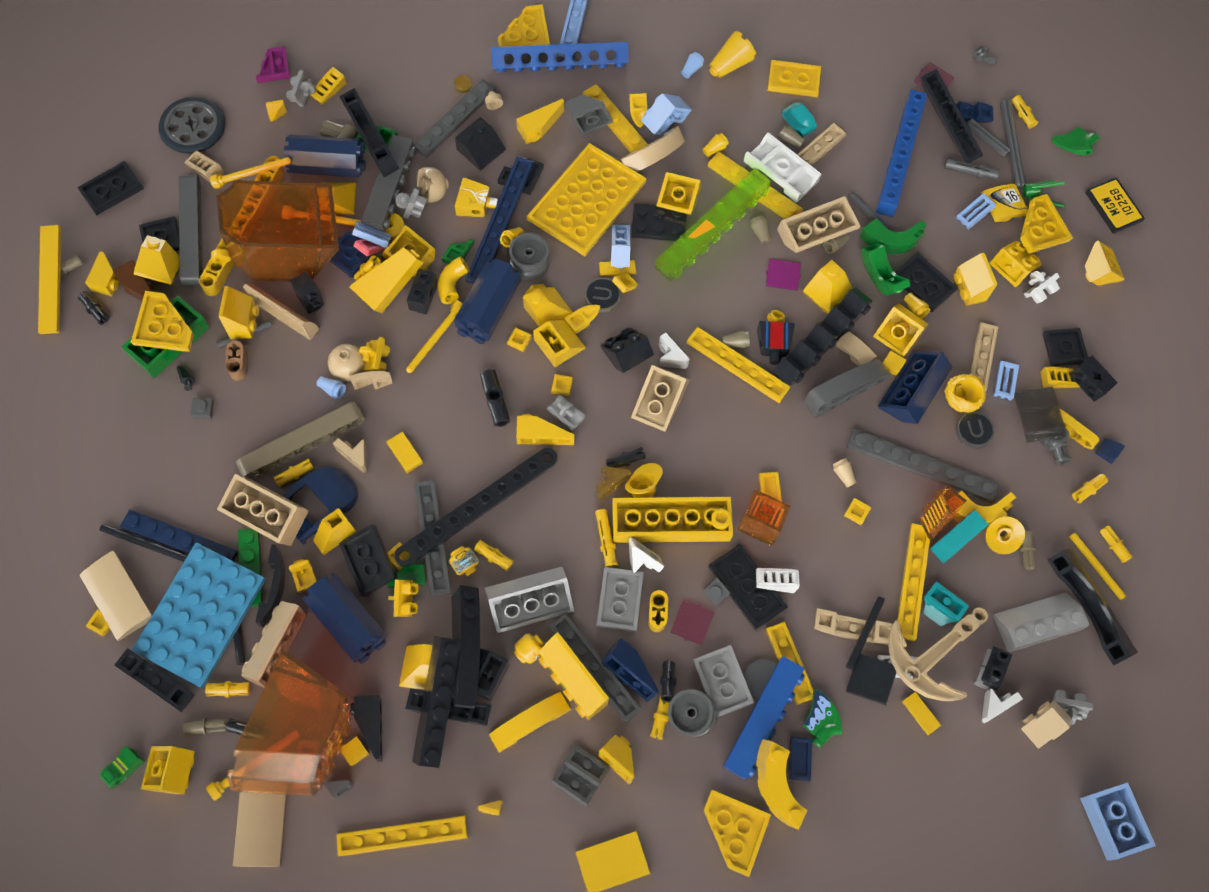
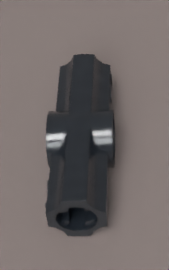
[480,369,510,427]

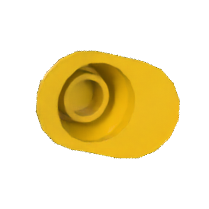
[625,463,663,498]

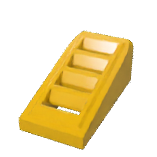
[310,67,347,105]
[1040,367,1080,389]

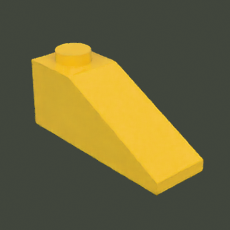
[517,99,564,144]
[516,414,574,445]

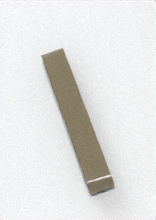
[236,402,365,480]

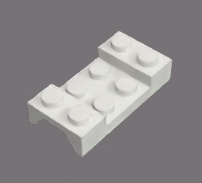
[744,133,821,203]

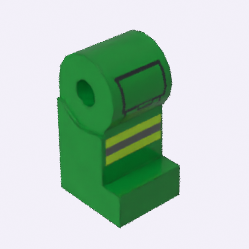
[99,746,145,789]

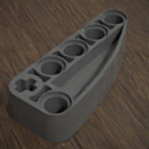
[804,359,890,418]

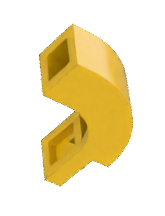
[943,491,1016,528]

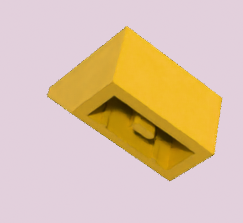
[533,320,585,367]

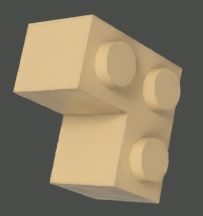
[1021,700,1072,749]

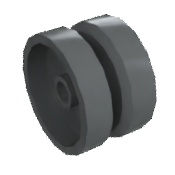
[509,233,549,280]
[668,689,719,737]

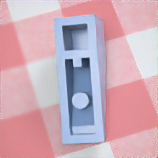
[611,224,630,268]

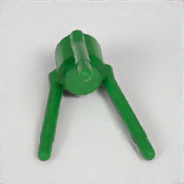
[1024,180,1065,208]

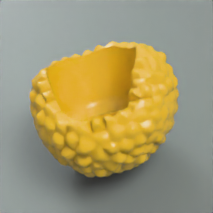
[944,374,986,413]

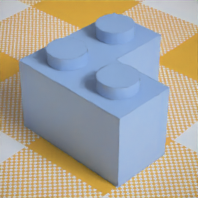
[641,93,692,136]

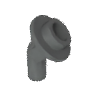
[973,46,997,65]

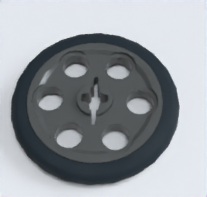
[158,97,225,154]

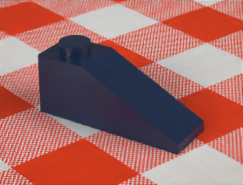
[601,638,659,702]

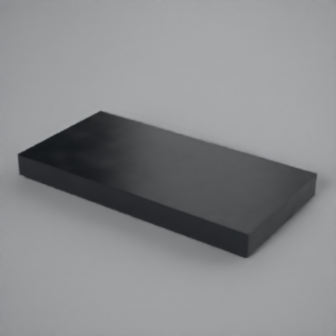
[708,544,788,631]

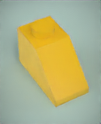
[85,251,119,296]

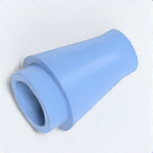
[681,52,704,78]
[317,376,346,399]

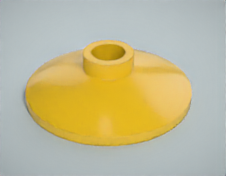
[985,516,1025,554]

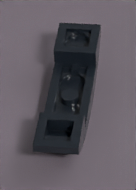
[255,544,285,627]
[114,648,195,712]
[405,688,492,726]

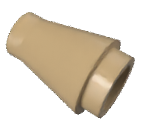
[833,458,857,488]

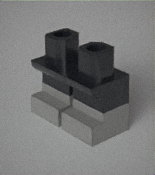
[974,646,1012,692]

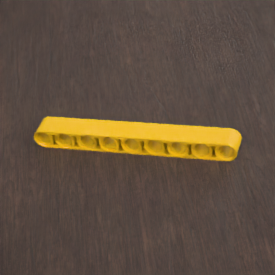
[199,156,285,296]

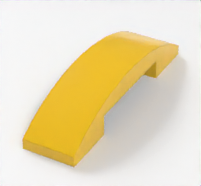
[489,692,571,753]

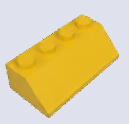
[538,632,609,720]

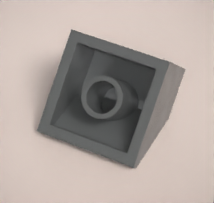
[566,95,613,136]

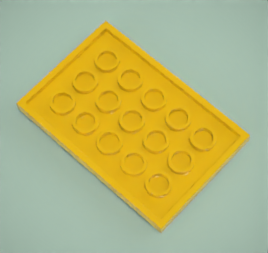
[527,143,647,257]

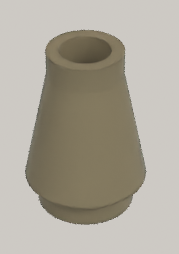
[778,125,805,148]
[750,216,771,244]
[823,233,850,254]
[723,330,750,348]

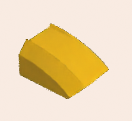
[381,225,435,276]

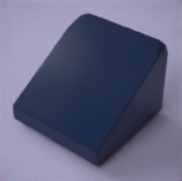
[1095,438,1125,464]

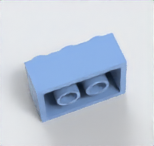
[1080,783,1156,861]

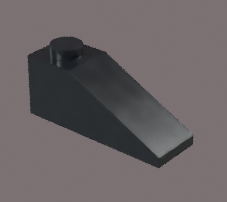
[350,695,382,762]

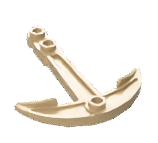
[888,607,988,701]

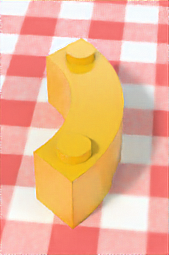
[756,739,807,830]

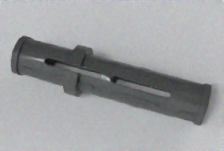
[945,157,1000,181]

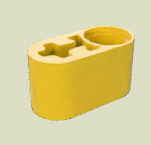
[648,590,668,632]

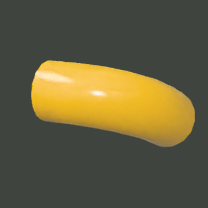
[437,256,470,304]

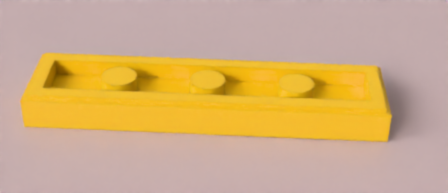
[765,622,814,705]

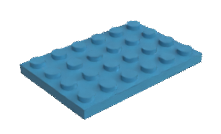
[132,542,266,688]

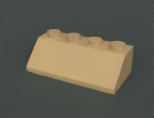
[777,196,861,253]
[241,601,307,689]

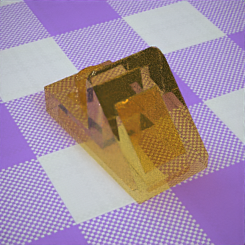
[596,467,631,501]

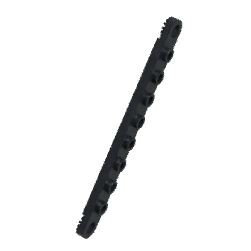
[395,448,557,567]

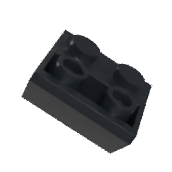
[600,328,654,373]
[477,648,510,702]

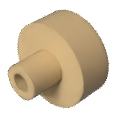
[485,91,503,110]

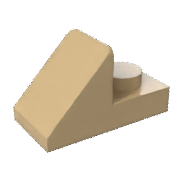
[333,438,367,473]

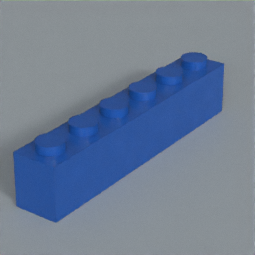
[722,656,805,780]

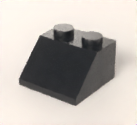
[455,117,506,171]

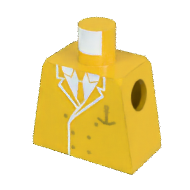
[455,178,499,217]

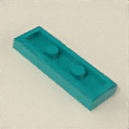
[930,510,989,564]

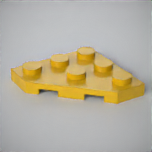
[498,4,550,55]
[1020,194,1073,254]
[131,291,194,352]
[703,790,771,877]

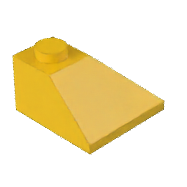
[315,182,357,215]
[134,235,180,285]
[1085,240,1125,286]
[803,260,853,314]
[523,287,573,327]
[399,644,433,690]
[598,735,634,785]

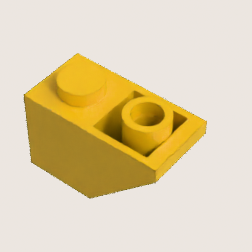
[313,508,356,555]

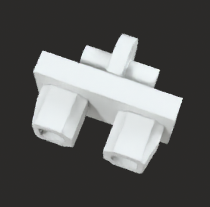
[1024,271,1060,303]

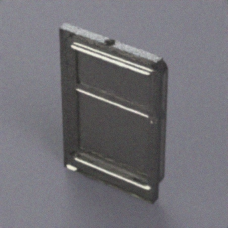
[1014,387,1066,443]

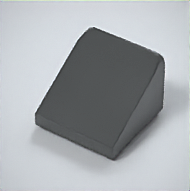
[324,780,353,798]

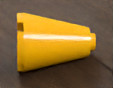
[709,31,756,78]

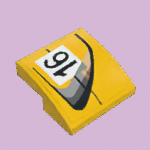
[981,184,1028,222]

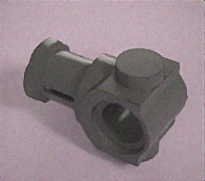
[1039,425,1073,466]

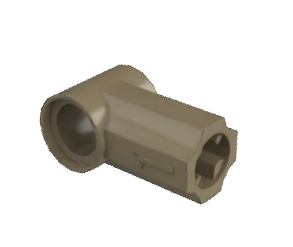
[320,120,359,139]

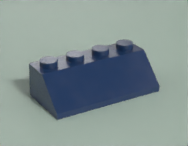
[878,350,952,424]

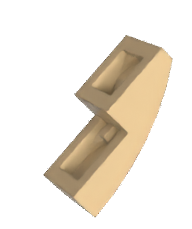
[836,332,877,366]
[349,371,393,390]

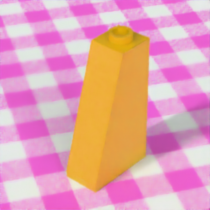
[349,248,423,313]

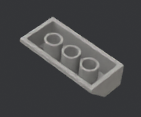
[485,566,574,633]
[992,593,1090,652]

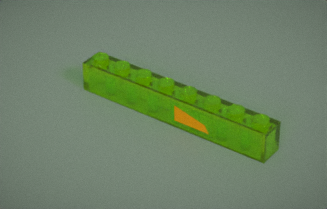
[655,168,771,282]

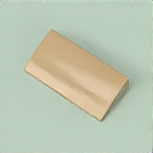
[243,284,319,340]
[79,551,152,641]
[233,776,288,867]

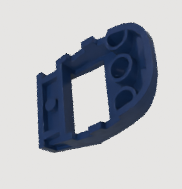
[283,466,358,545]

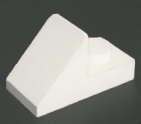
[659,332,690,369]
[629,537,664,573]
[981,689,1023,723]

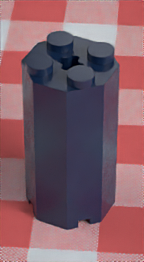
[284,135,366,178]
[454,259,521,344]
[302,572,387,664]

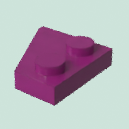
[256,46,291,83]

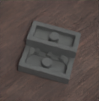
[551,745,610,807]

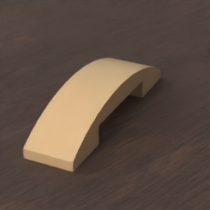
[621,126,685,172]
[814,608,893,644]

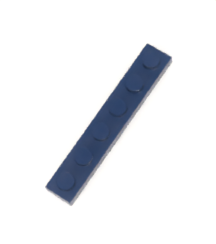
[120,509,238,562]

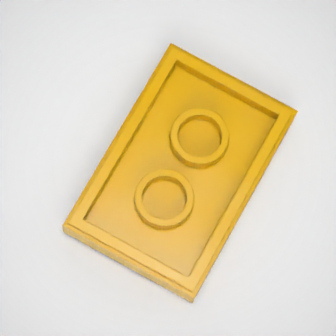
[767,60,821,98]
[575,831,650,892]

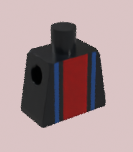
[757,321,795,365]

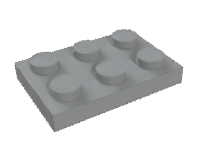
[596,567,644,632]
[693,645,754,717]

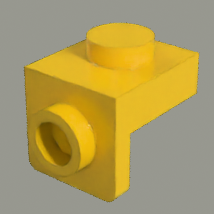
[289,559,317,593]

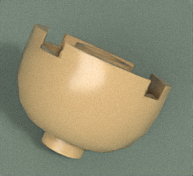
[417,167,448,203]
[328,344,365,382]

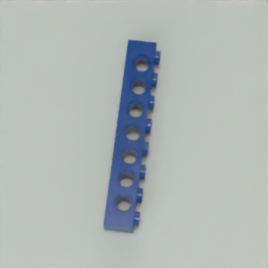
[491,42,629,72]
[875,89,927,217]

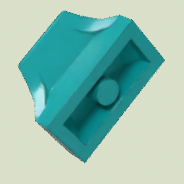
[782,102,817,138]
[923,581,969,626]

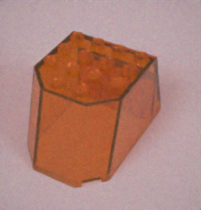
[217,180,339,282]
[227,650,351,796]

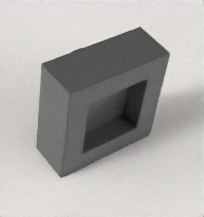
[190,398,214,419]
[703,578,732,606]

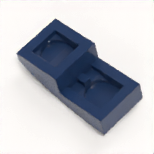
[956,101,994,123]

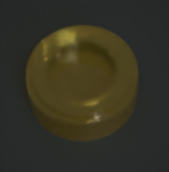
[454,75,472,93]

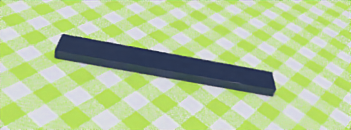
[465,156,534,284]

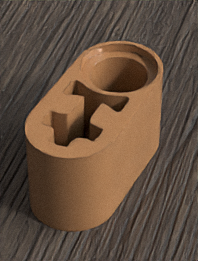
[225,340,247,381]

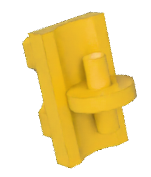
[359,337,390,372]
[388,580,419,617]

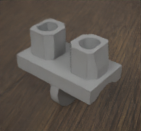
[286,70,316,107]
[395,188,427,219]
[547,395,585,431]
[1052,690,1093,725]

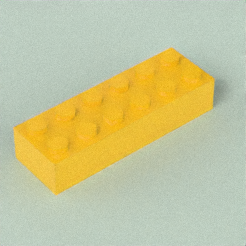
[612,497,733,543]

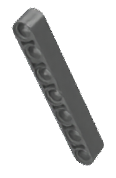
[179,175,203,287]

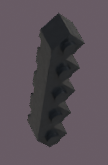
[773,288,873,386]

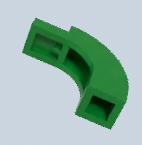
[860,218,927,254]
[860,243,910,296]

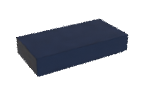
[789,737,812,782]

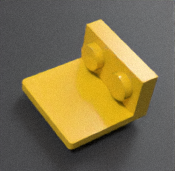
[989,241,1042,288]

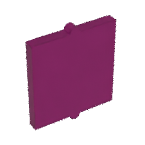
[766,259,801,291]

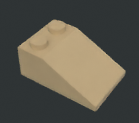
[631,365,690,432]

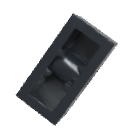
[407,269,438,315]
[290,272,324,314]
[1069,355,1118,402]

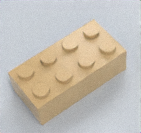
[217,474,309,546]

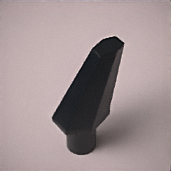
[176,366,195,391]

